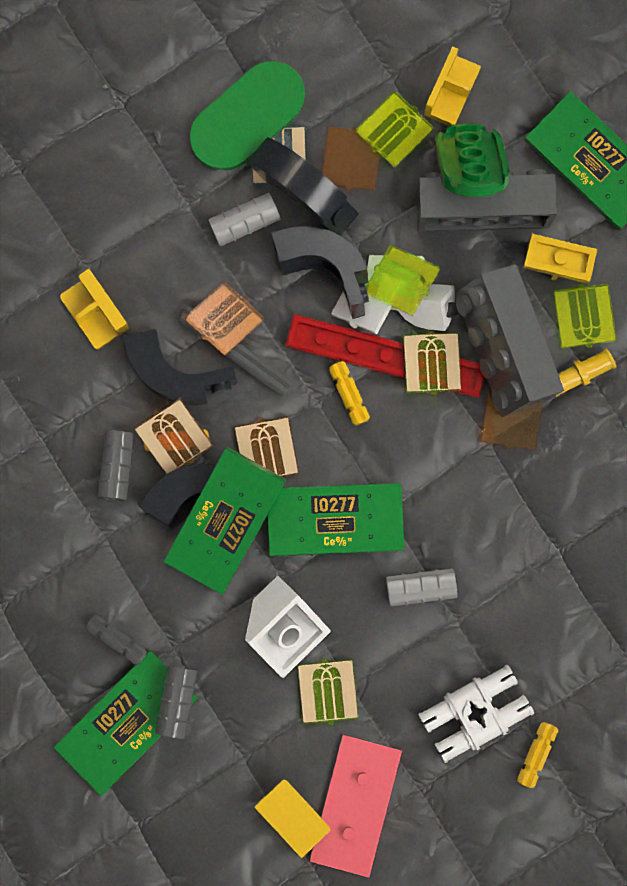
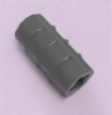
[98,430,134,502]
[155,665,197,739]

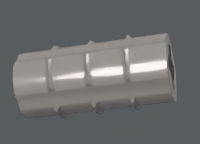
[208,192,281,247]
[386,568,457,607]

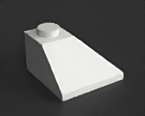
[245,576,331,678]

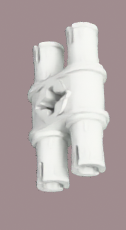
[418,665,534,763]

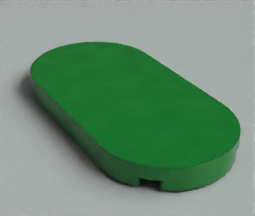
[190,61,305,171]
[435,123,510,197]

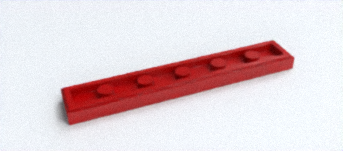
[285,314,484,399]

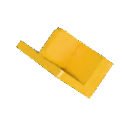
[424,46,481,126]
[523,234,598,284]
[60,269,129,350]
[255,780,330,858]

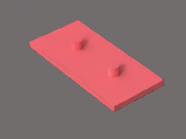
[310,735,402,877]

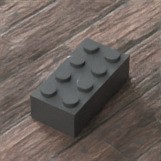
[416,169,557,232]
[455,264,564,418]

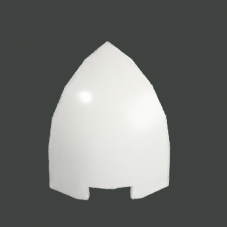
[398,284,455,331]

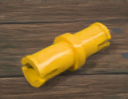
[556,348,616,397]

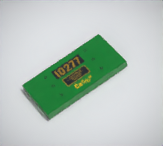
[524,91,627,231]
[164,446,287,595]
[268,483,404,556]
[53,650,199,796]

